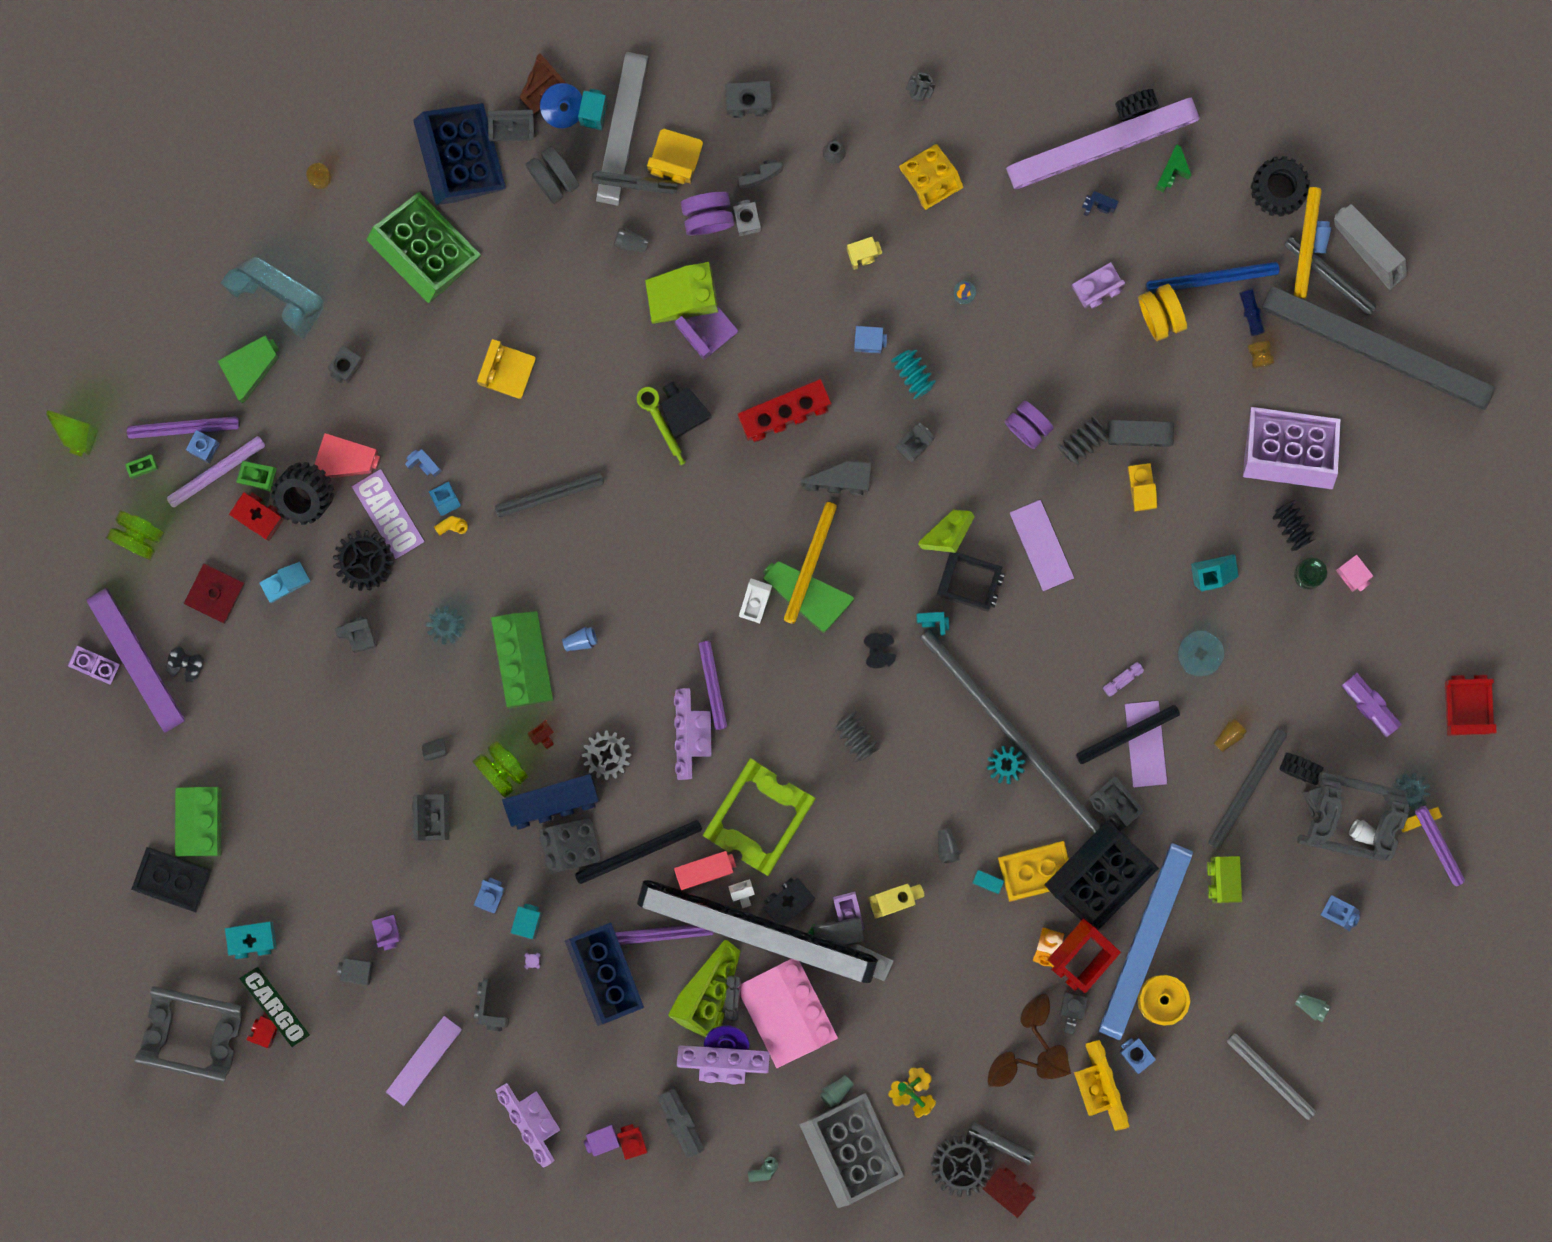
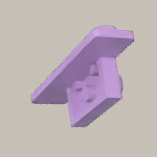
[674,688,711,780]
[677,1045,770,1085]
[496,1083,560,1168]

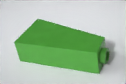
[763,561,854,634]

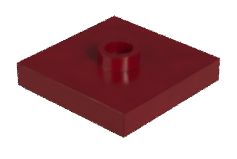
[183,563,245,624]

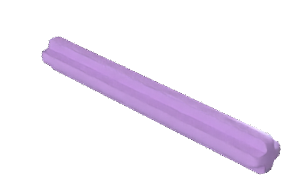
[167,436,265,507]

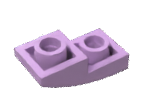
[67,645,120,685]

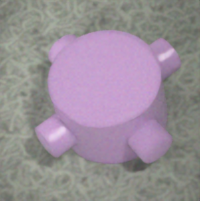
[524,953,541,969]

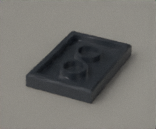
[131,847,212,913]

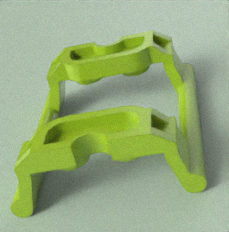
[702,758,816,876]

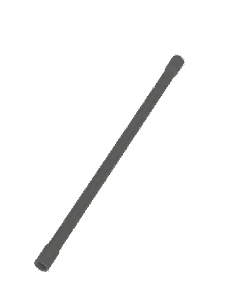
[920,629,1101,834]

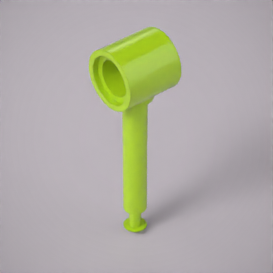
[637,387,686,465]

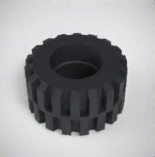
[1251,156,1310,217]
[271,462,334,525]

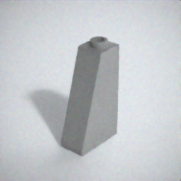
[1334,204,1407,290]

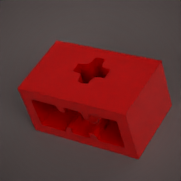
[229,492,284,541]

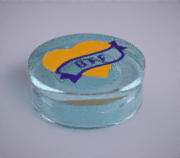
[953,281,976,304]

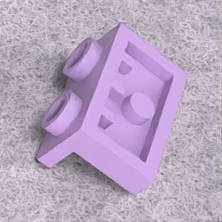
[1071,262,1125,309]

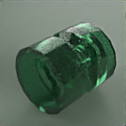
[1294,558,1327,590]

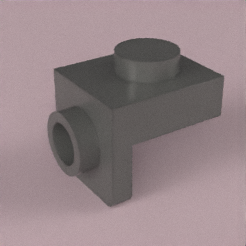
[895,423,935,463]

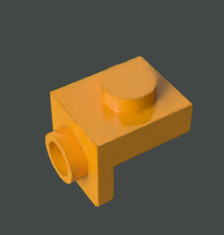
[1033,927,1064,967]

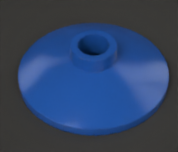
[540,83,582,128]

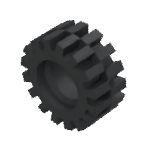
[1115,89,1159,121]
[1279,752,1324,785]

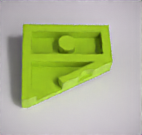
[918,509,975,553]

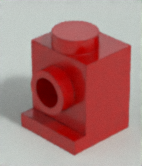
[246,1012,278,1048]

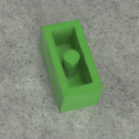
[125,454,158,479]

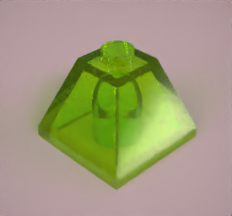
[46,410,98,457]

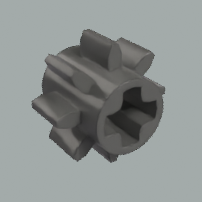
[906,73,935,101]

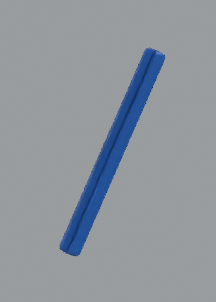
[1146,262,1280,293]

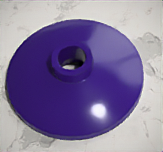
[704,1026,750,1050]

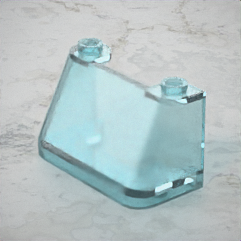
[221,257,324,339]

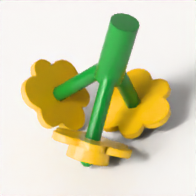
[888,1067,936,1118]

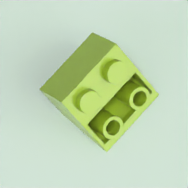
[1207,856,1242,903]

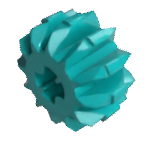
[987,746,1025,784]

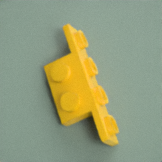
[1074,1040,1129,1131]

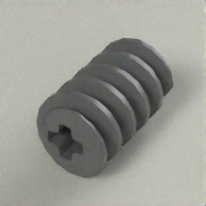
[1057,416,1108,465]
[834,710,880,762]

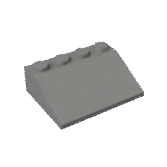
[799,1093,904,1208]

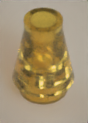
[1214,719,1247,752]

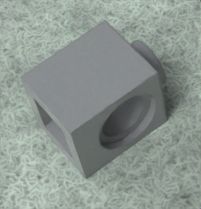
[733,200,761,236]

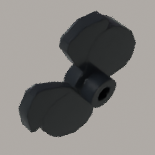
[864,633,896,669]
[166,646,204,682]

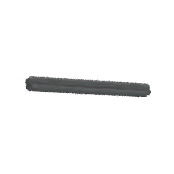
[1208,729,1287,849]

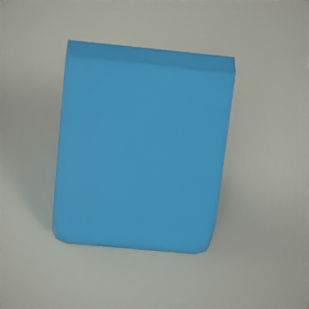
[429,481,461,516]

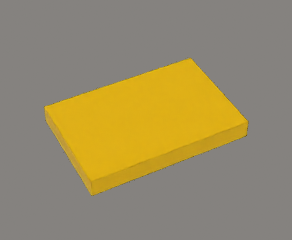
[998,841,1069,902]

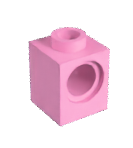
[1336,555,1373,592]

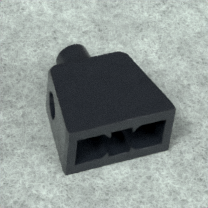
[661,381,712,439]

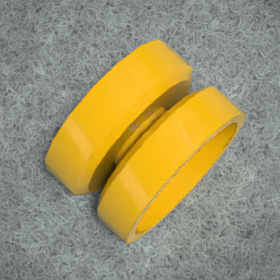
[1138,284,1187,341]
[1137,975,1190,1026]

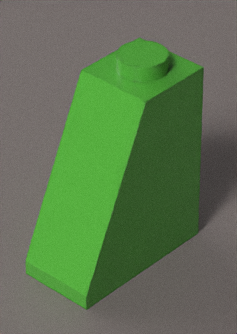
[218,335,279,403]

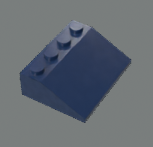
[413,103,506,205]

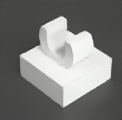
[728,879,755,908]

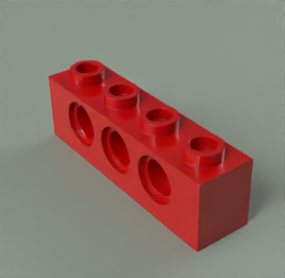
[737,379,831,442]

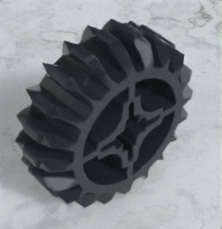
[333,530,394,591]

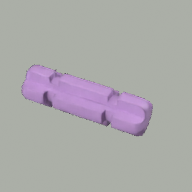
[1103,662,1144,697]

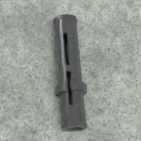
[967,1121,1035,1166]

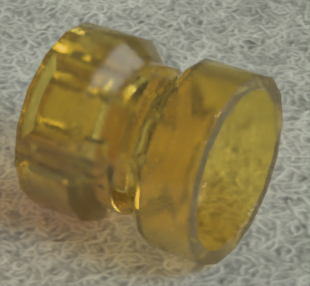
[306,163,331,189]
[1248,341,1275,368]

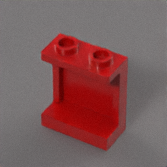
[1445,675,1497,736]

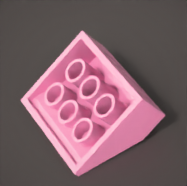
[738,959,838,1068]

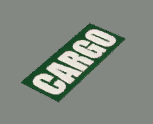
[239,967,310,1047]

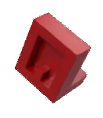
[617,1124,648,1160]

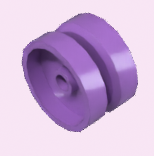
[680,192,734,235]

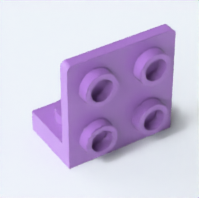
[675,307,738,360]

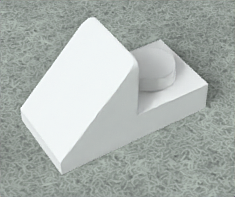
[739,578,772,624]

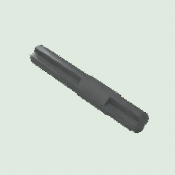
[592,171,678,194]

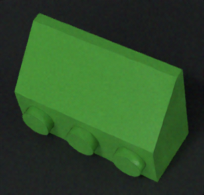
[175,787,222,856]

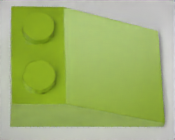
[645,262,718,324]

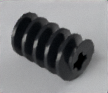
[1272,500,1316,551]

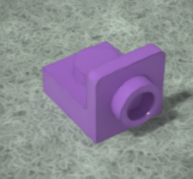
[372,915,402,951]

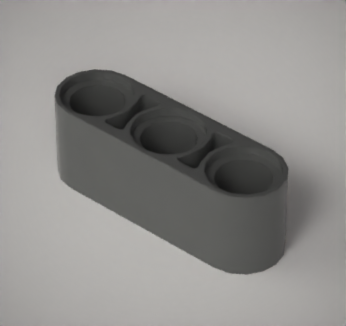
[1108,420,1174,447]

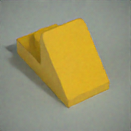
[1127,463,1157,512]

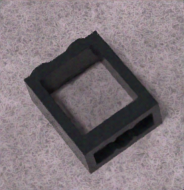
[936,552,1005,612]

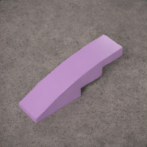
[386,1016,462,1106]

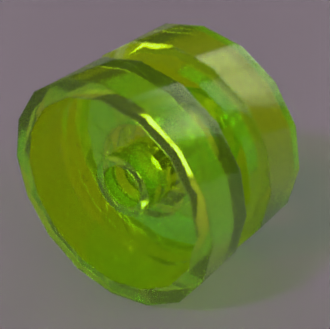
[106,510,165,561]
[472,740,529,798]

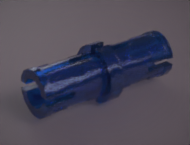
[1239,289,1265,336]

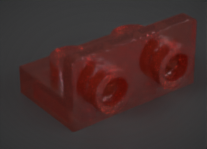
[982,1167,1035,1218]

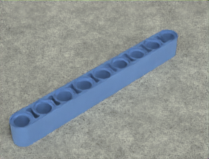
[1098,843,1193,1040]

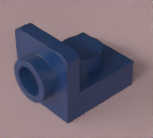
[1082,191,1119,216]

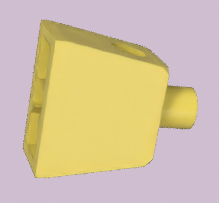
[868,883,924,919]

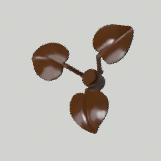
[988,993,1071,1088]

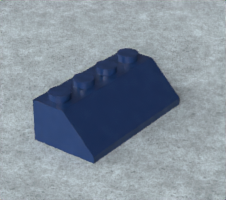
[502,774,600,830]
[565,922,644,1026]

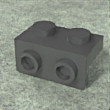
[412,794,449,841]

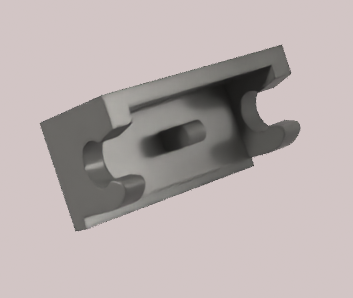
[488,110,534,141]

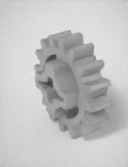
[582,731,632,780]

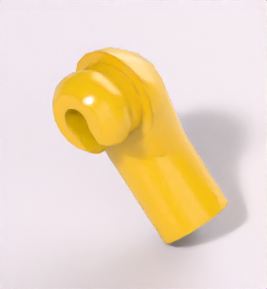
[434,516,468,536]

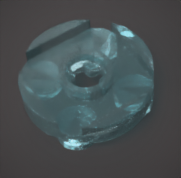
[1178,631,1224,677]

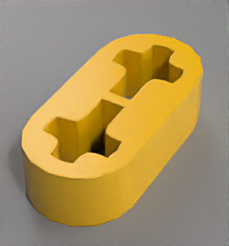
[1401,806,1442,833]

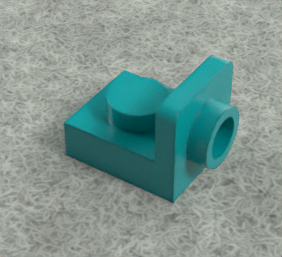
[916,612,949,636]

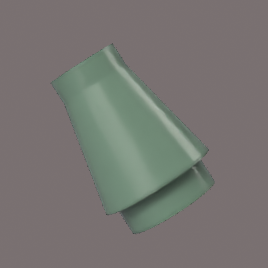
[1295,993,1331,1022]
[819,1075,854,1108]

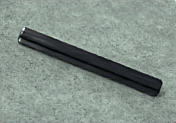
[1076,705,1180,764]

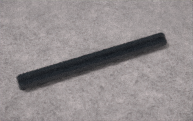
[575,820,702,884]

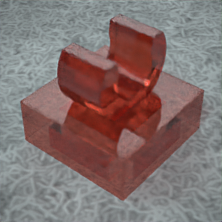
[527,720,554,749]

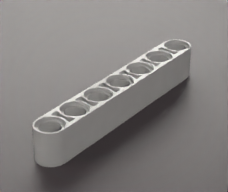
[596,52,649,206]

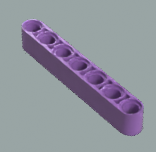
[86,588,185,733]

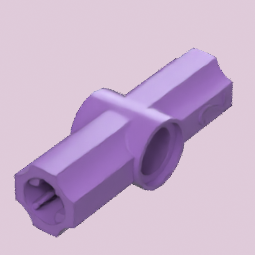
[1341,673,1402,737]

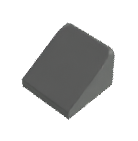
[422,739,448,761]

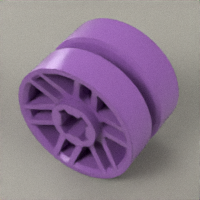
[1004,400,1054,449]

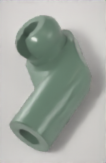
[748,1157,778,1182]

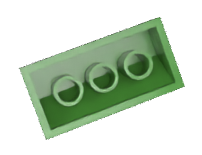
[491,611,553,708]

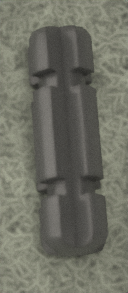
[725,976,741,1021]

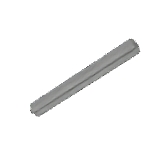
[1227,1034,1316,1120]

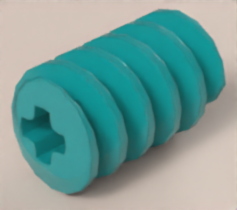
[891,349,936,400]

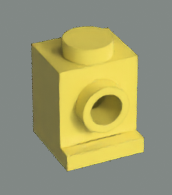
[847,236,882,270]

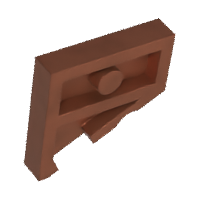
[520,53,567,116]

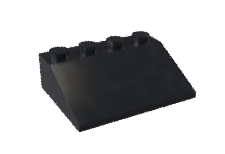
[1044,820,1159,930]

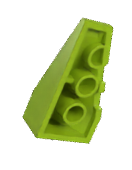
[668,940,741,1038]

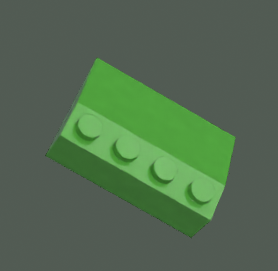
[366,192,481,304]

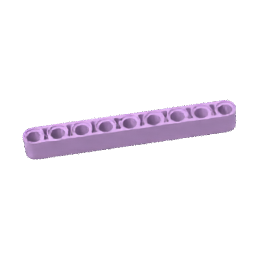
[1006,98,1200,189]

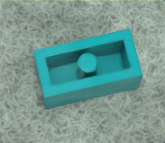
[972,870,1004,894]

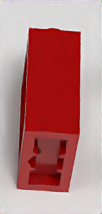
[1048,919,1121,993]

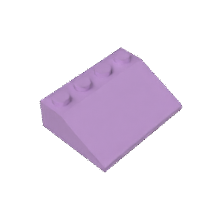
[1243,407,1340,489]

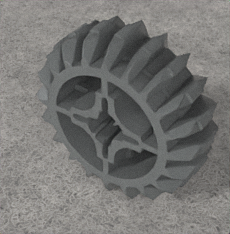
[931,1135,993,1197]

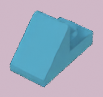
[259,562,311,603]

